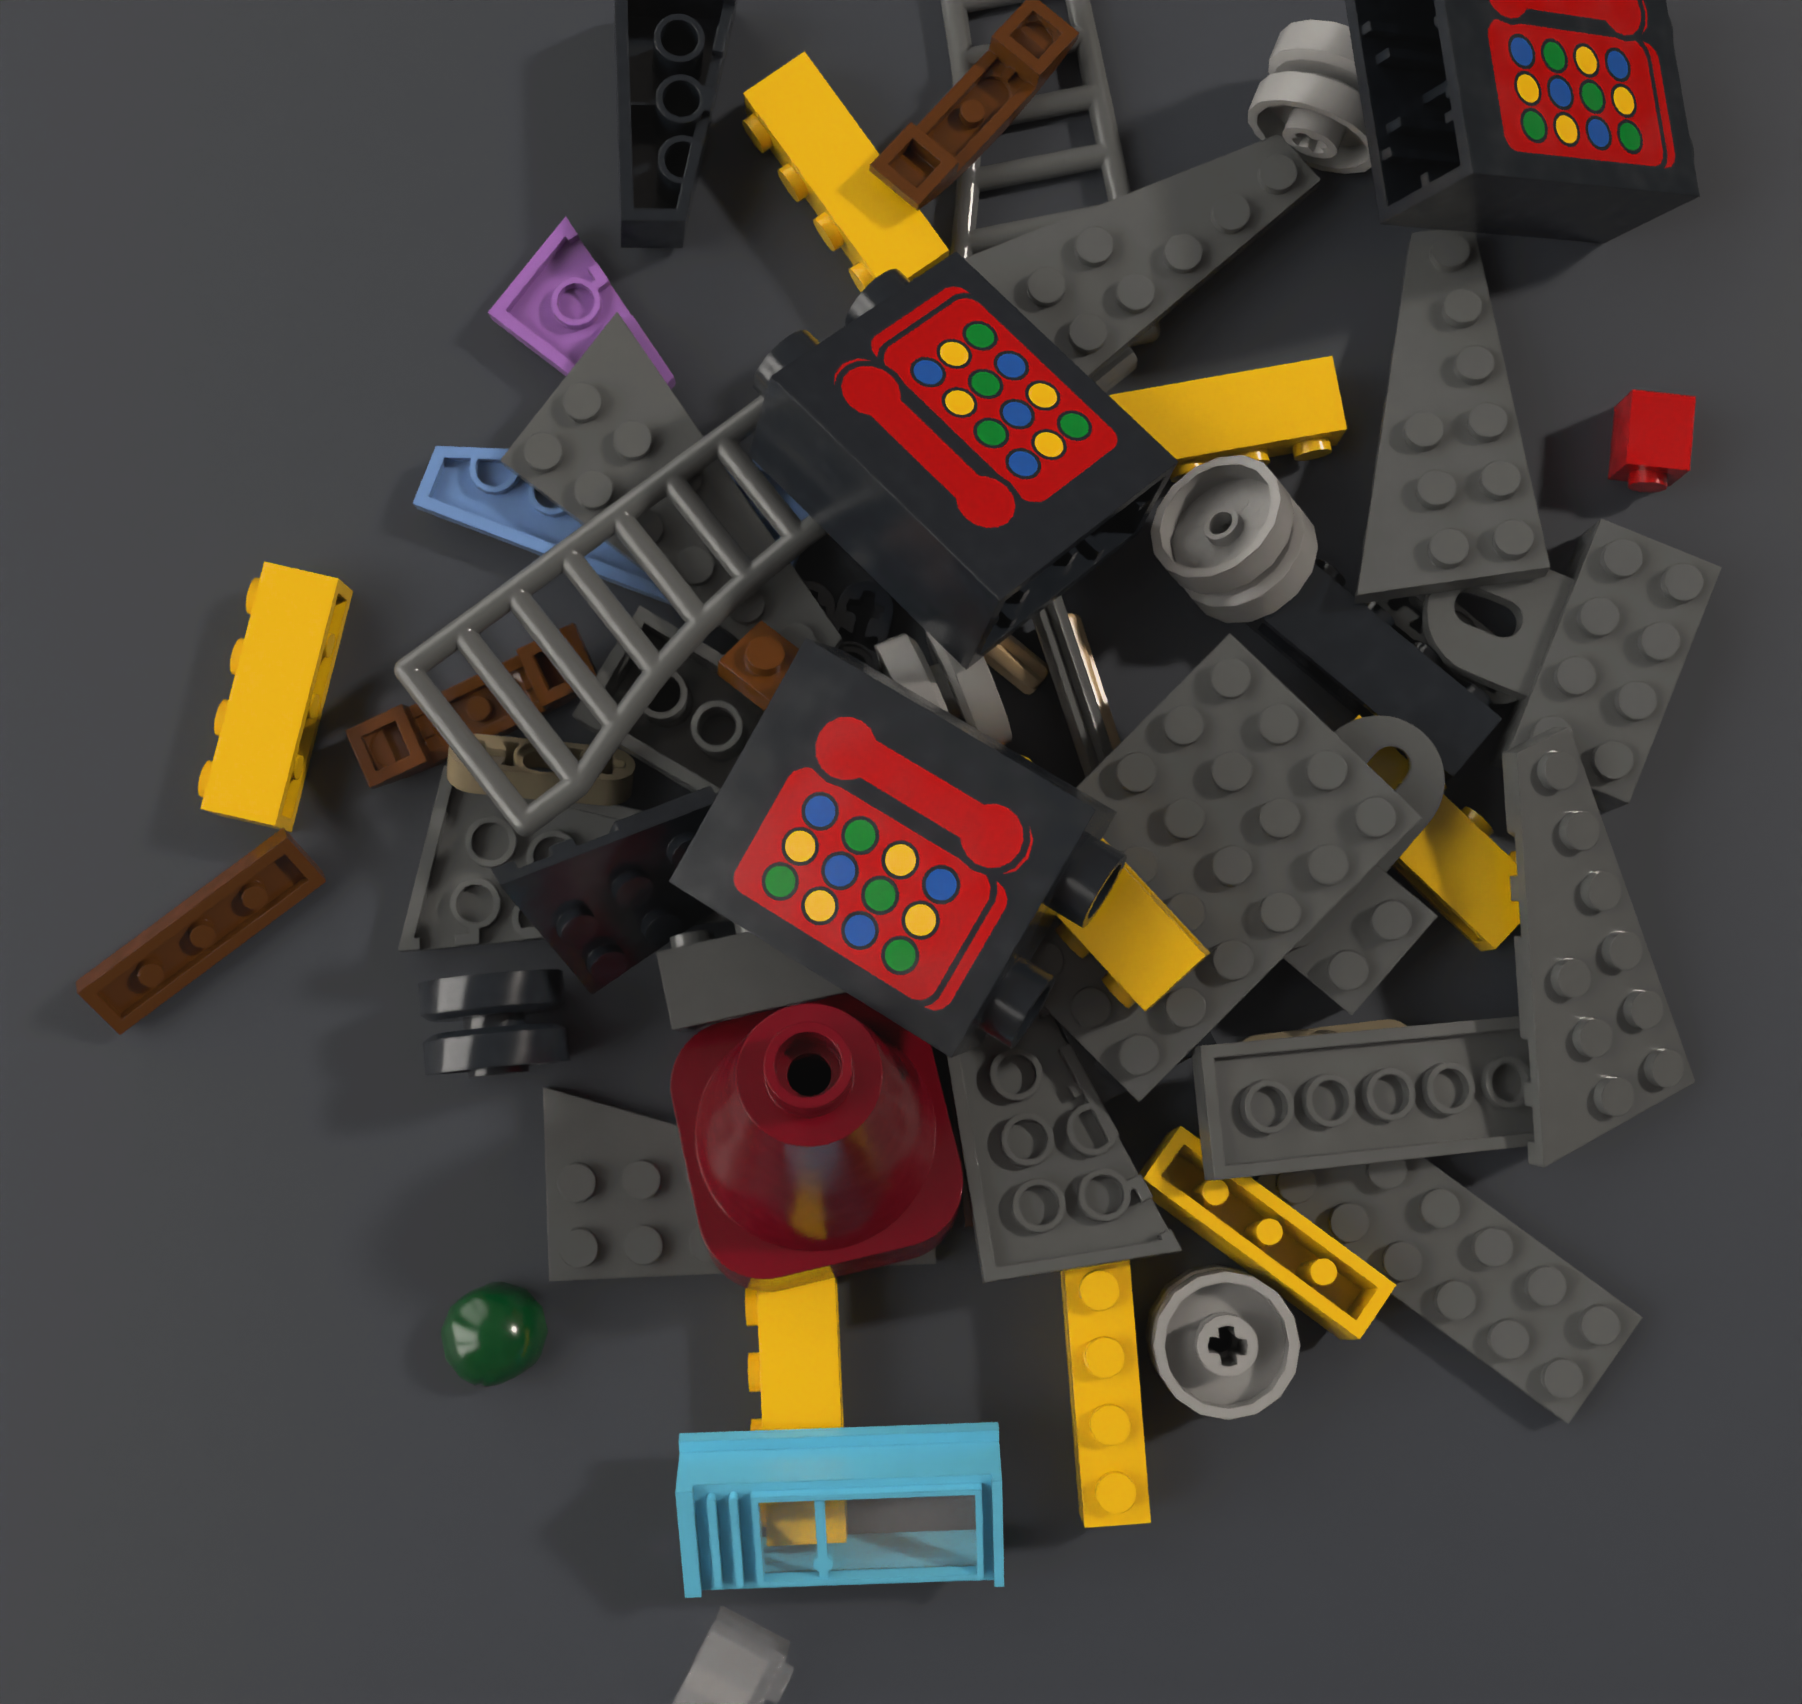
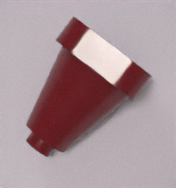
[670,993,963,1292]

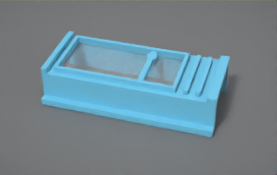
[675,1422,1004,1598]

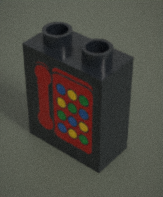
[1345,0,1700,243]
[749,252,1178,670]
[669,638,1127,1058]

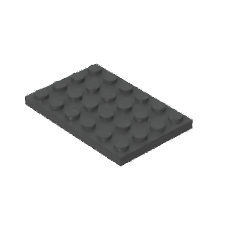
[1030,633,1423,1102]

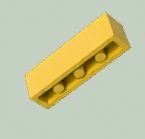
[742,51,949,292]
[1109,356,1347,482]
[198,561,353,832]
[1350,715,1520,952]
[1023,756,1210,1011]
[1138,1126,1396,1340]
[1060,1260,1151,1528]
[745,1277,848,1544]

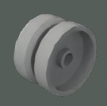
[1248,19,1371,174]
[1151,455,1318,623]
[874,631,1012,745]
[1145,1264,1300,1420]

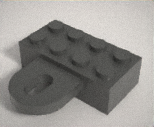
[1422,519,1722,812]
[1283,715,1445,1015]

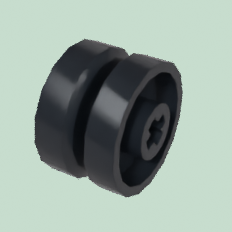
[418,969,571,1078]

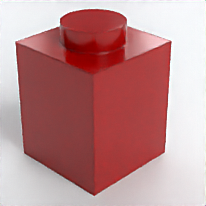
[1608,389,1696,492]

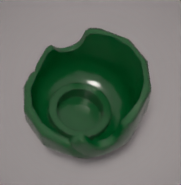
[440,1282,548,1387]

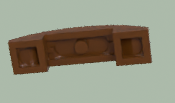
[869,0,1079,211]
[345,623,598,789]

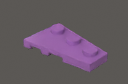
[488,216,676,389]

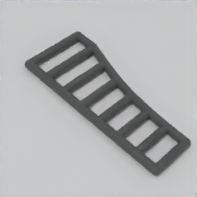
[940,0,1161,347]
[394,395,828,836]

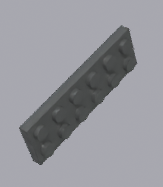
[1191,1016,1535,1180]
[1254,1158,1643,1424]

